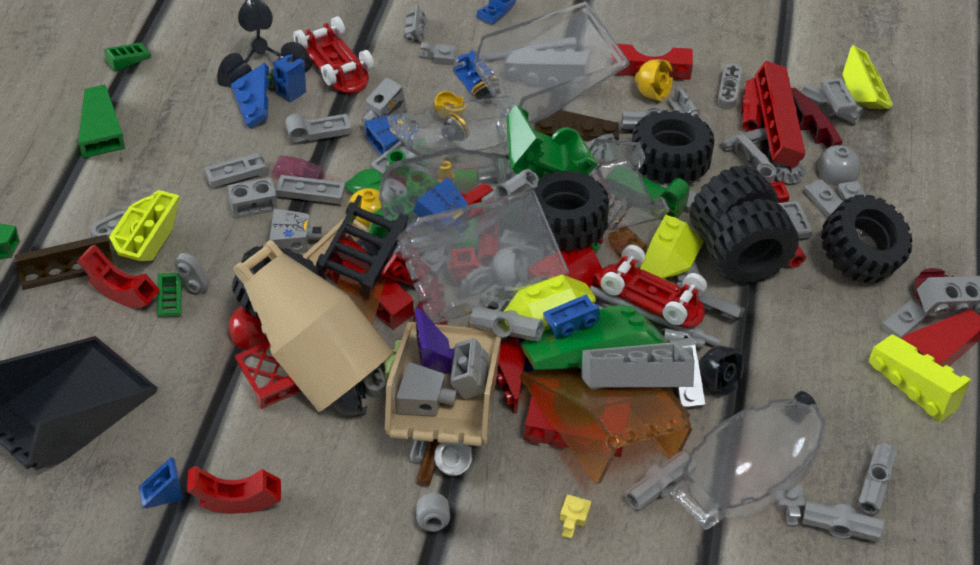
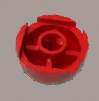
[229,306,269,350]

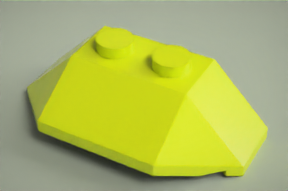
[842,45,893,109]
[109,190,180,261]
[640,214,704,279]
[503,274,596,331]

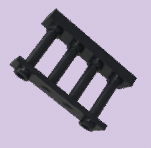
[316,195,409,299]

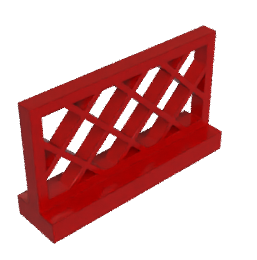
[235,341,302,409]

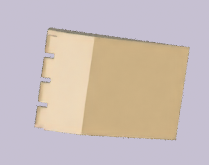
[385,322,502,446]

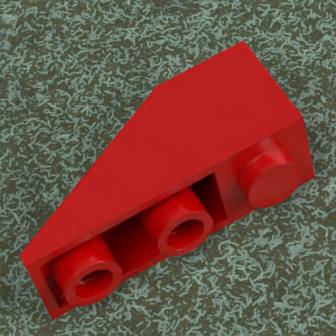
[381,249,431,288]
[496,338,525,414]

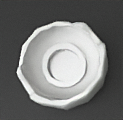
[434,441,472,476]

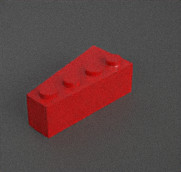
[330,235,414,330]

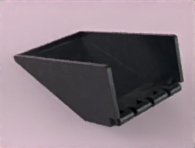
[0,336,158,470]

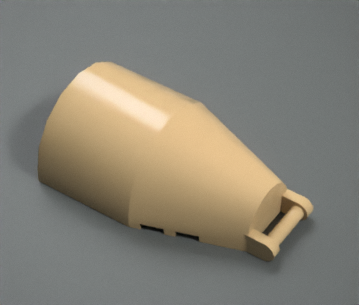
[233,240,394,412]

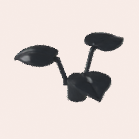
[217,0,313,87]

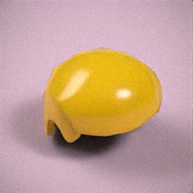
[433,91,467,119]

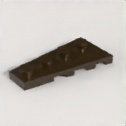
[535,104,619,143]

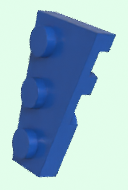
[231,63,269,129]

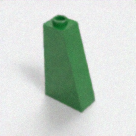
[78,84,125,159]

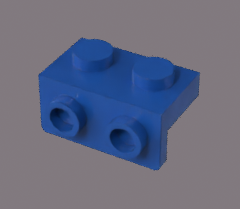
[543,294,600,339]

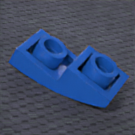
[476,0,516,25]

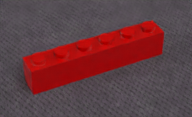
[755,60,806,168]

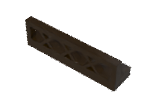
[14,234,115,290]

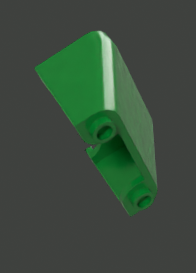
[507,104,598,179]

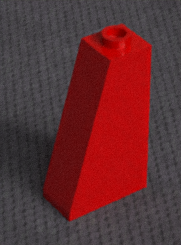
[901,309,980,367]

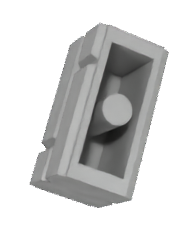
[450,338,489,399]

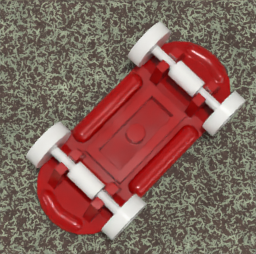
[293,16,374,94]
[597,245,707,328]

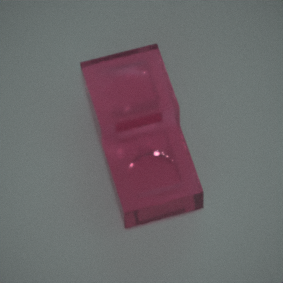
[271,156,323,179]

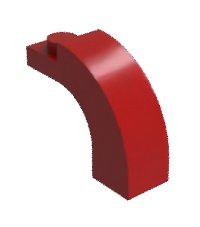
[76,245,160,308]
[187,466,281,514]

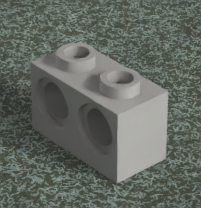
[227,177,278,219]

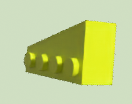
[868,334,971,423]

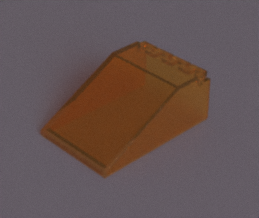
[520,366,692,484]

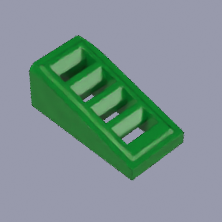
[104,43,151,71]
[157,273,182,317]

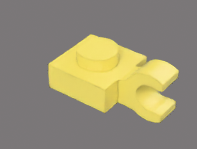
[559,494,592,539]

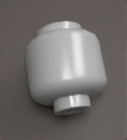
[416,493,450,532]

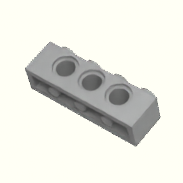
[917,276,980,315]

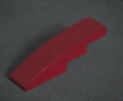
[791,87,843,149]

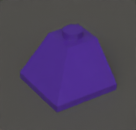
[415,308,454,374]

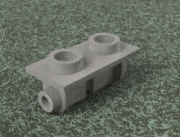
[404,4,427,43]
[668,87,704,122]

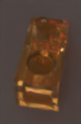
[608,227,647,256]

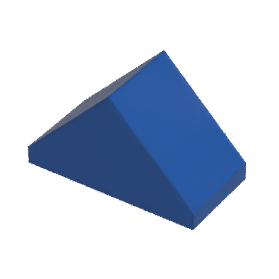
[139,457,183,508]

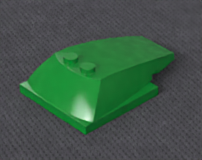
[521,305,668,371]

